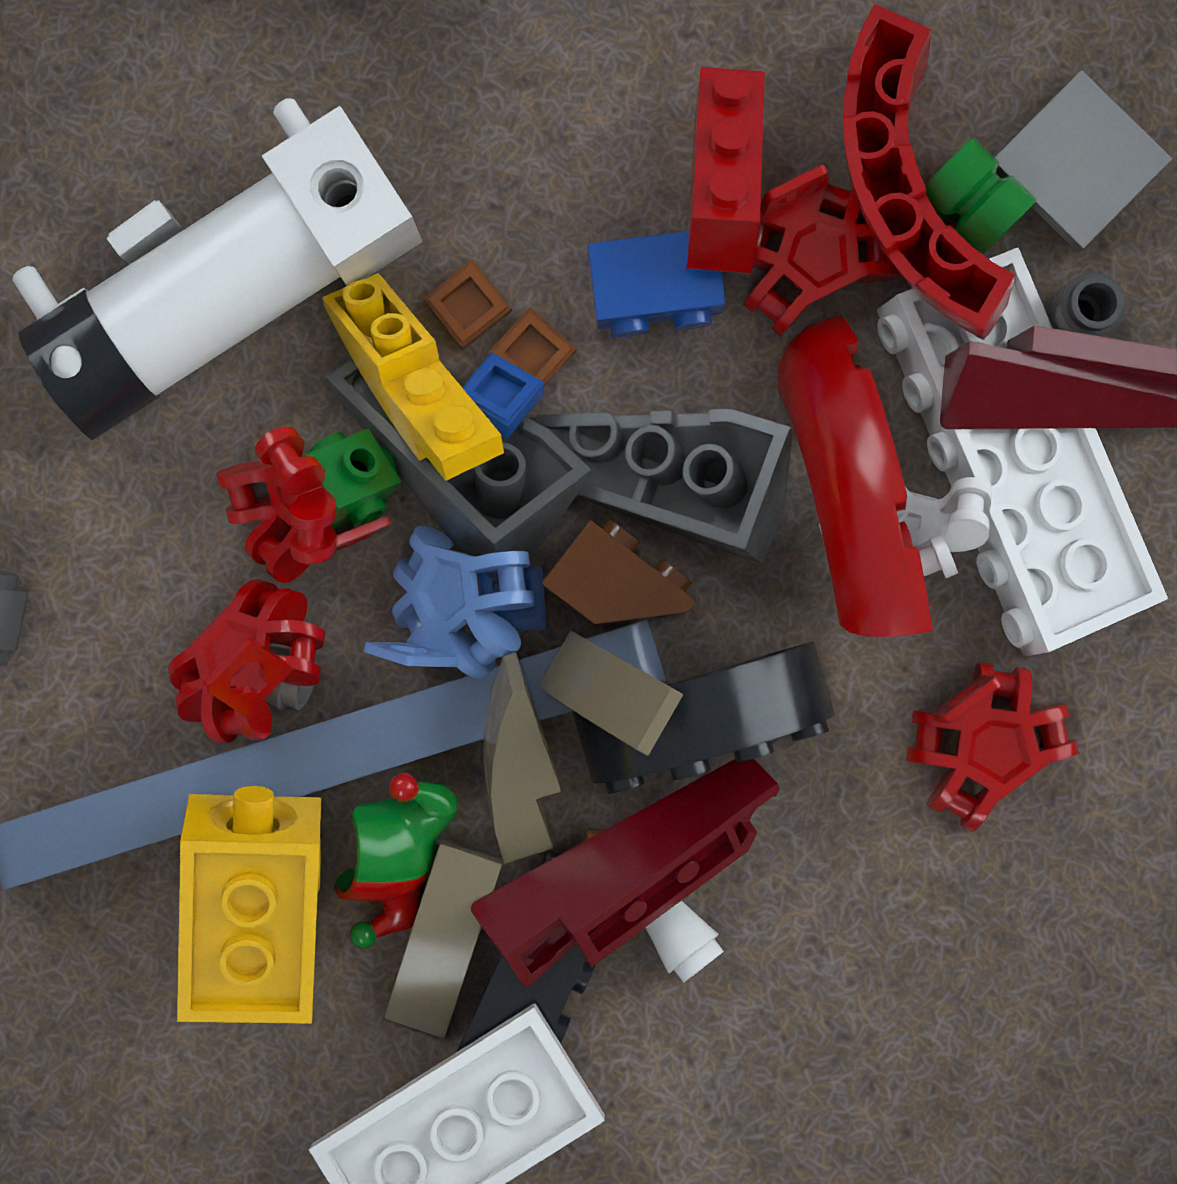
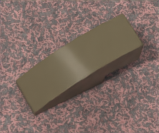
[538,630,683,756]
[483,652,561,864]
[384,839,503,1038]

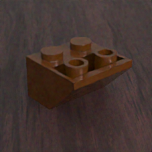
[542,519,696,625]

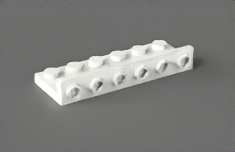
[877,248,1168,657]

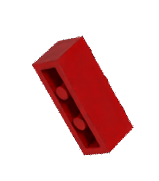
[686,67,765,273]

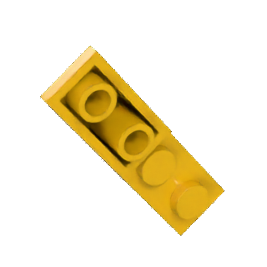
[322,273,504,481]

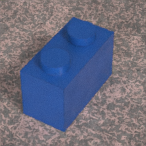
[588,231,725,338]

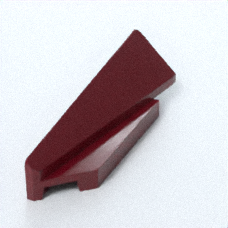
[940,325,1177,429]
[471,759,780,989]

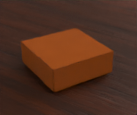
[423,259,512,350]
[487,307,577,387]

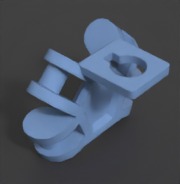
[364,526,535,679]

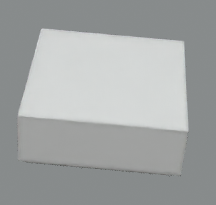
[107,200,183,264]

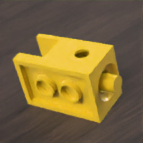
[177,786,321,1024]

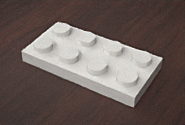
[309,1003,605,1184]

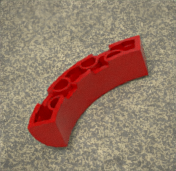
[842,3,1015,340]
[778,315,933,637]

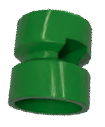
[925,137,1037,254]

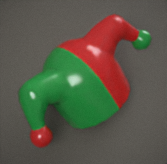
[334,773,458,949]

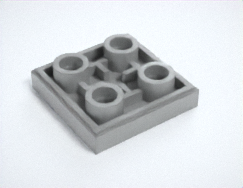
[995,70,1172,253]

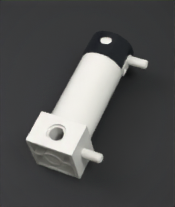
[12,98,423,440]

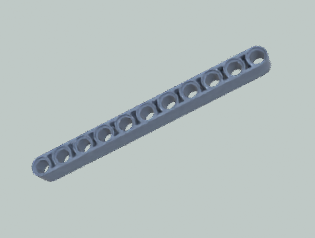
[0,619,667,890]

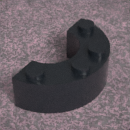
[572,641,835,794]

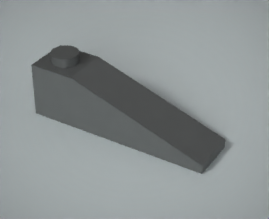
[326,359,591,581]
[535,409,793,564]

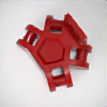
[742,164,900,337]
[216,426,392,583]
[168,579,325,744]
[906,661,1079,832]

